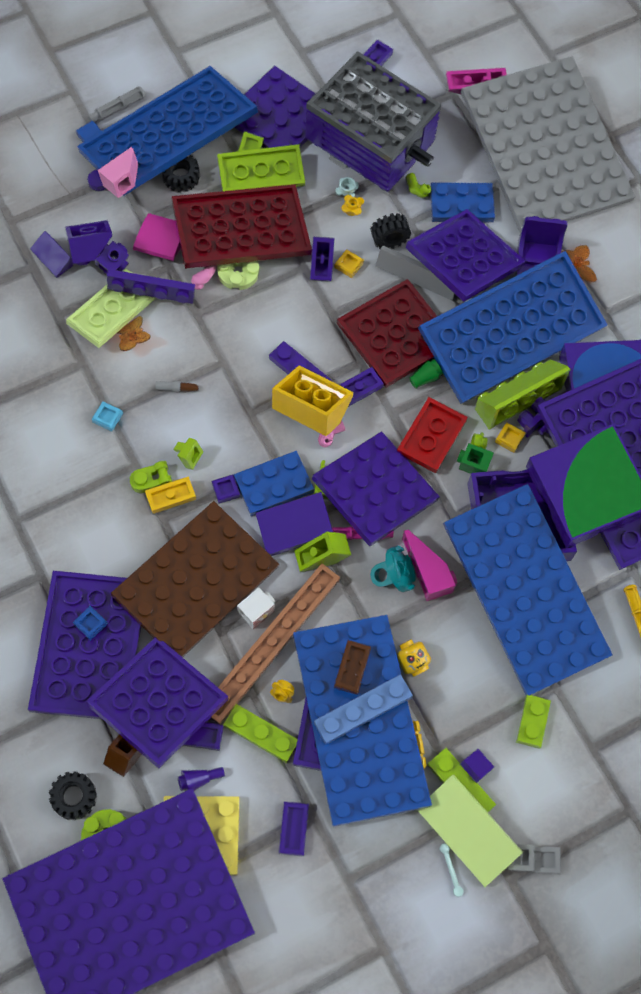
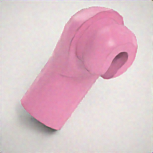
[191,265,217,290]
[318,420,345,447]

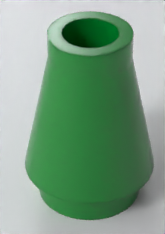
[409,360,443,389]

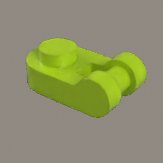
[129,461,173,493]

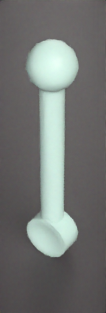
[440,843,464,897]

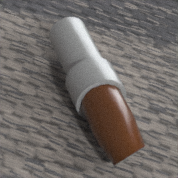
[156,381,199,392]

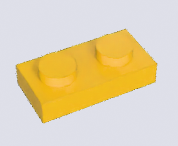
[145,476,196,514]

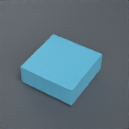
[92,402,123,432]

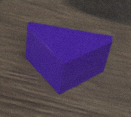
[310,236,335,281]

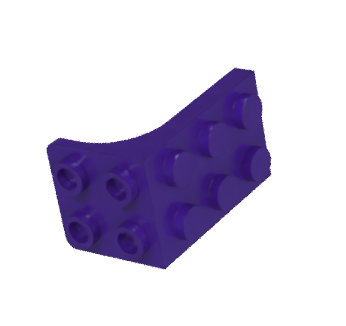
[516,216,568,276]

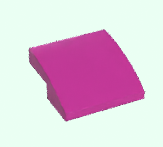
[133,213,181,261]

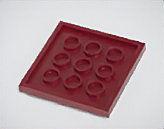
[337,279,437,388]

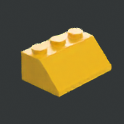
[272,365,354,436]

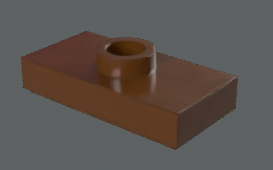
[334,640,371,695]

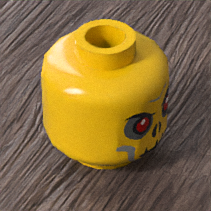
[397,639,431,677]

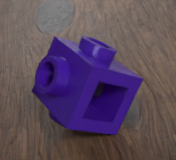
[94,241,129,275]

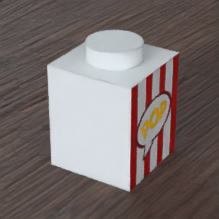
[237,588,275,629]

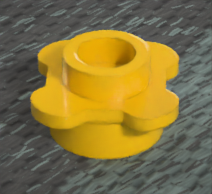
[341,195,364,216]
[270,680,294,703]

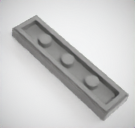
[375,246,455,300]

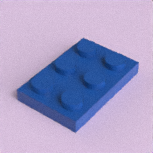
[430,182,495,222]
[234,450,314,517]

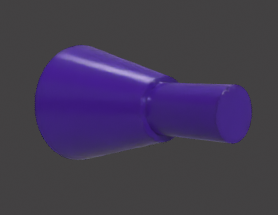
[177,767,225,791]

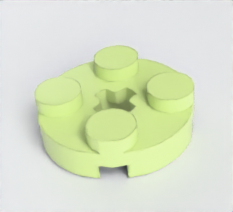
[217,261,259,290]

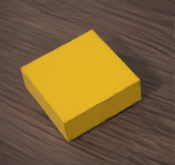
[334,249,364,278]
[495,422,526,453]

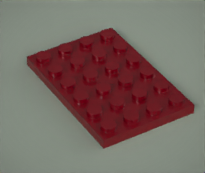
[172,184,312,269]

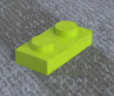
[516,694,551,749]

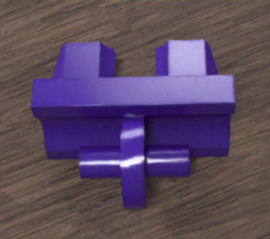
[517,397,549,438]

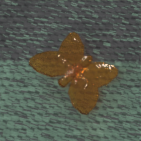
[561,245,597,282]
[117,316,151,351]

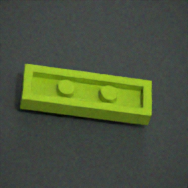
[223,704,298,763]
[427,748,496,812]

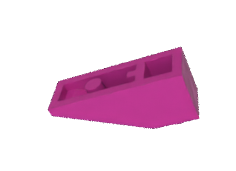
[446,68,507,94]
[402,530,457,601]

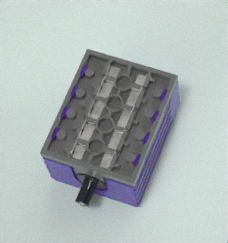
[305,51,441,192]

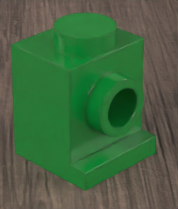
[457,443,494,474]

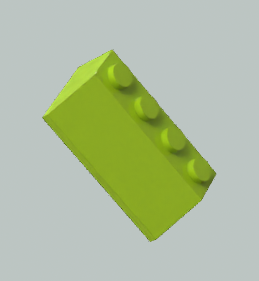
[475,359,571,430]

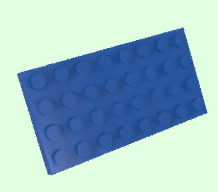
[77,66,258,196]
[418,251,608,404]
[443,484,613,695]
[293,615,432,827]

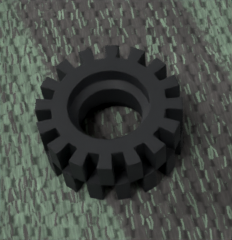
[162,155,200,192]
[370,213,411,249]
[49,771,97,820]

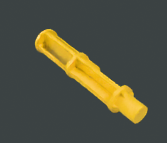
[623,584,641,637]

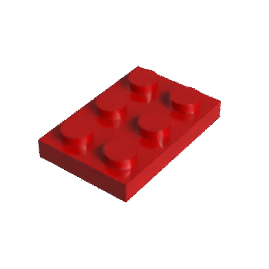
[397,397,468,473]

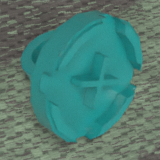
[370,545,416,593]

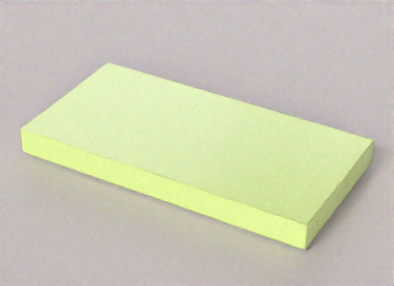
[66,268,156,348]
[417,774,523,887]

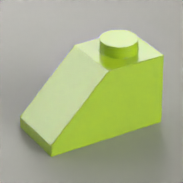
[294,531,351,572]

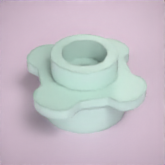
[335,177,359,197]

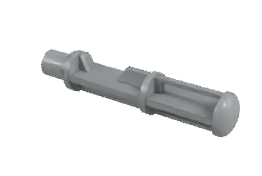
[88,86,145,122]

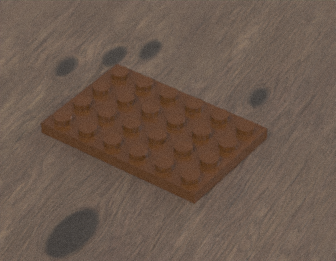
[111,501,280,658]

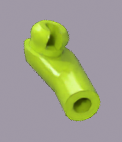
[405,173,431,198]

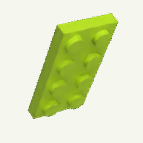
[217,144,305,191]

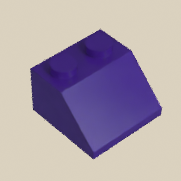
[65,220,113,265]

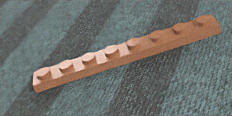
[211,564,340,724]

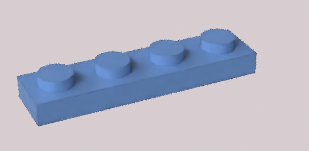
[314,674,413,744]

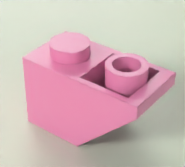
[98,147,138,198]

